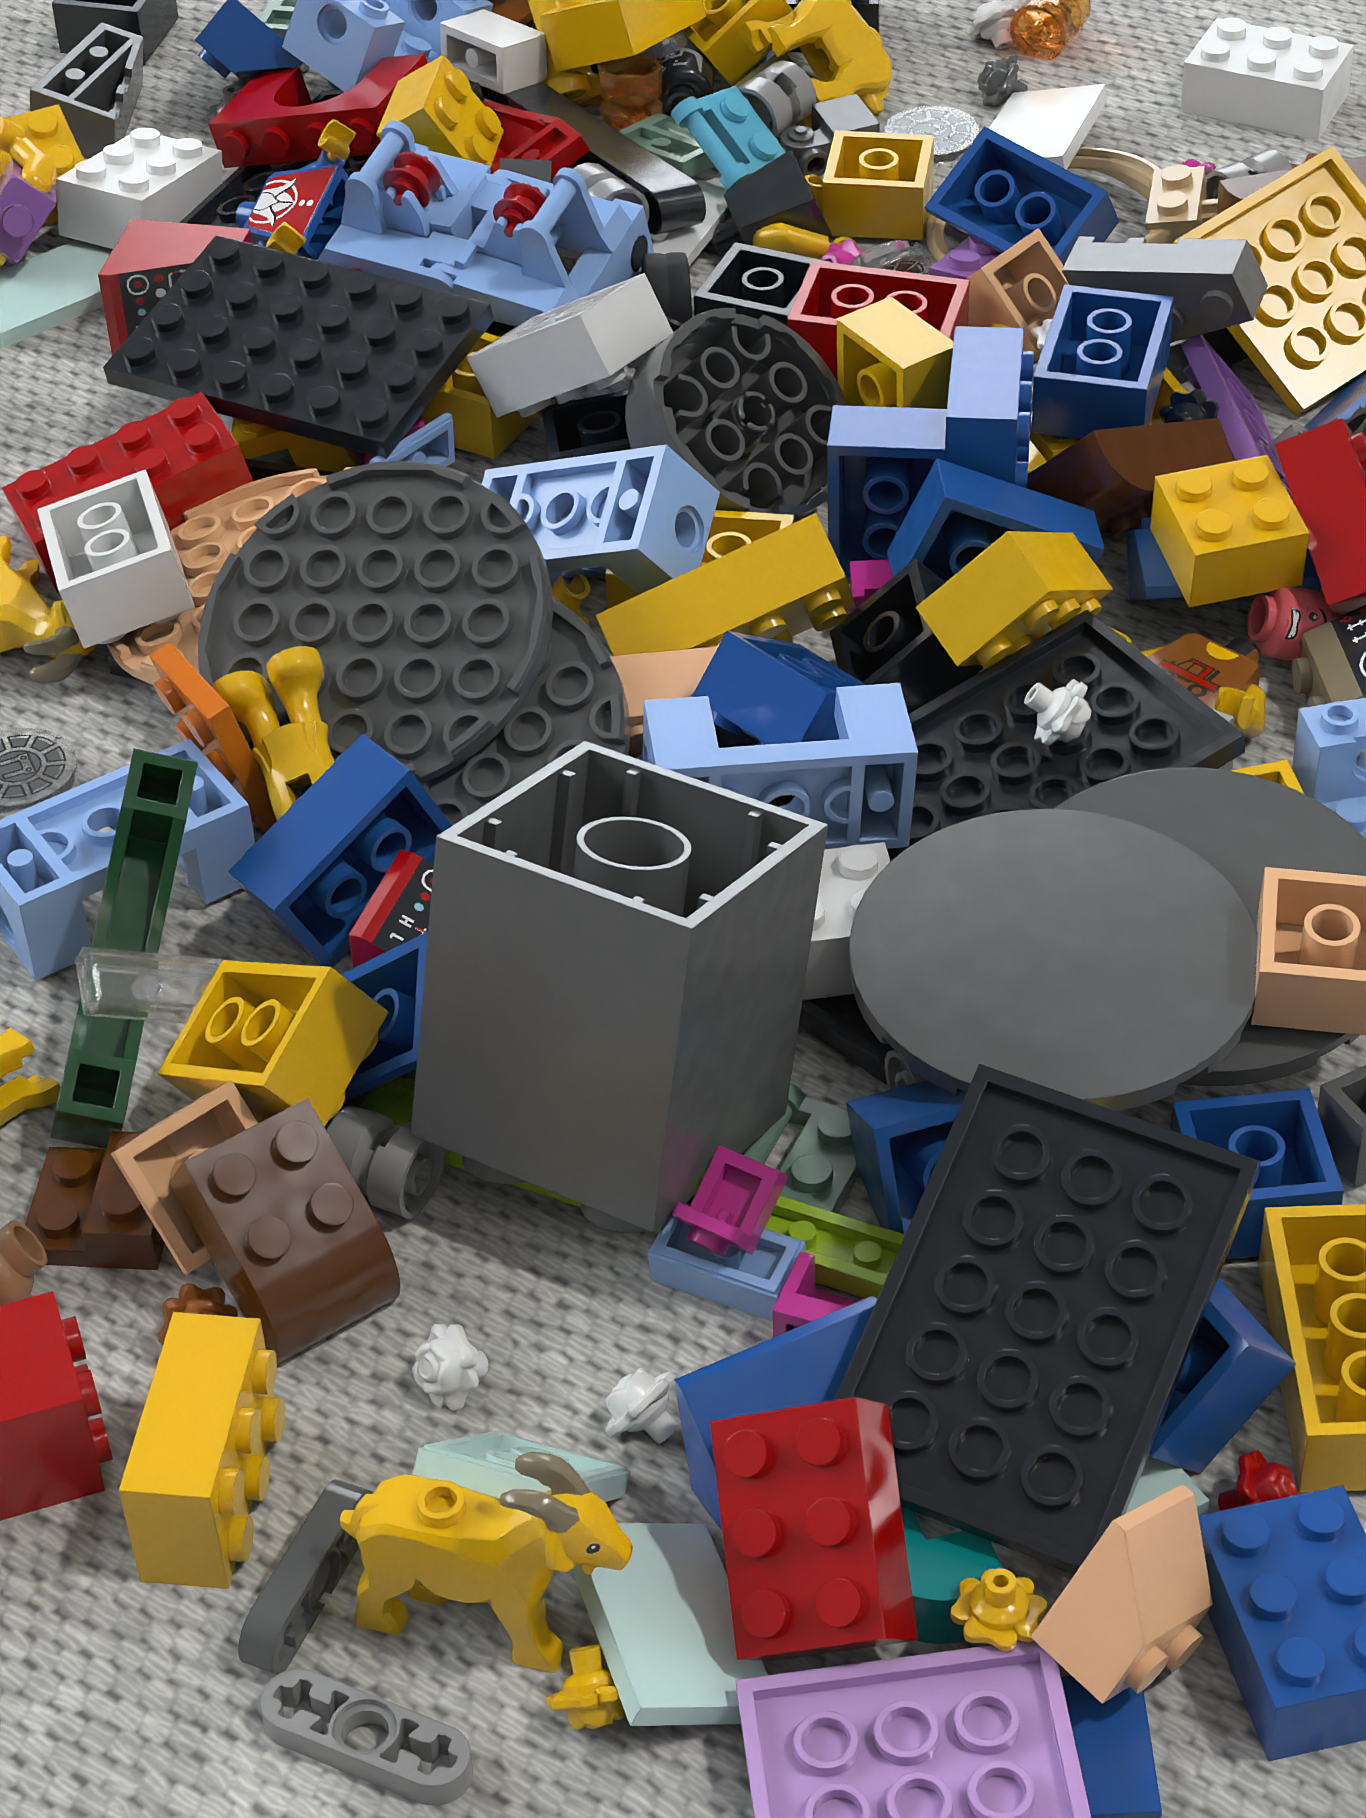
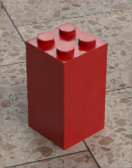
[0,1291,113,1521]

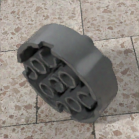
[626,308,847,523]

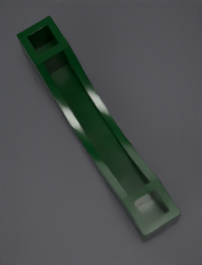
[50,748,198,1148]

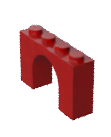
[208,53,428,168]

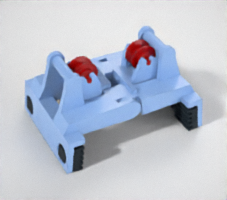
[317,120,654,327]

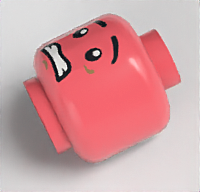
[1247,586,1337,662]

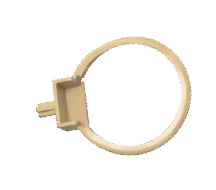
[925,147,1218,262]

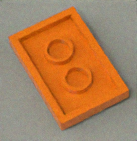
[149,642,277,834]

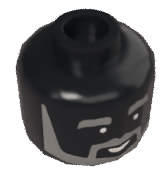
[652,48,715,117]

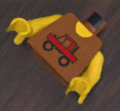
[1111,628,1266,738]

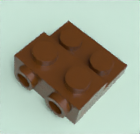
[25,1131,166,1270]

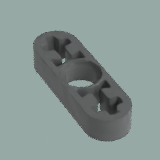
[238,1479,373,1675]

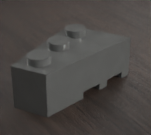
[30,22,143,159]
[1062,236,1268,343]

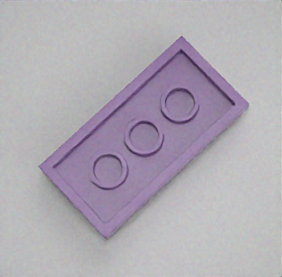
[1181,335,1294,503]

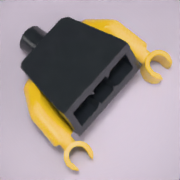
[711,150,855,260]

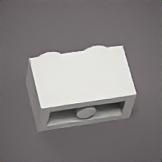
[440,9,548,94]

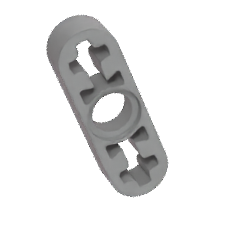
[260,1669,473,1806]

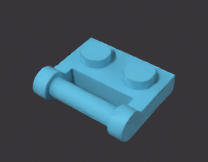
[671,86,785,190]

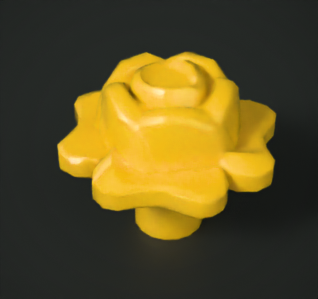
[950,1568,1047,1652]
[545,1644,625,1730]

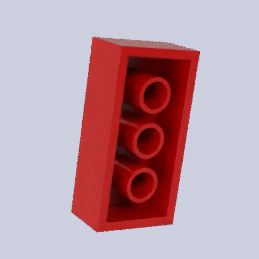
[2,391,253,594]

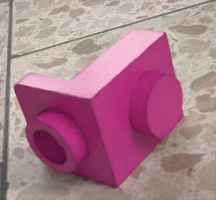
[671,1145,788,1257]

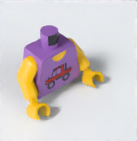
[0,116,57,267]

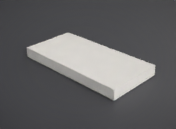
[989,84,1108,170]

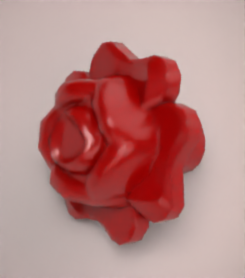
[1218,1450,1300,1511]

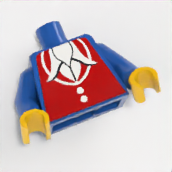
[236,119,356,260]

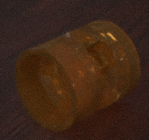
[1010,0,1091,60]
[599,54,663,131]

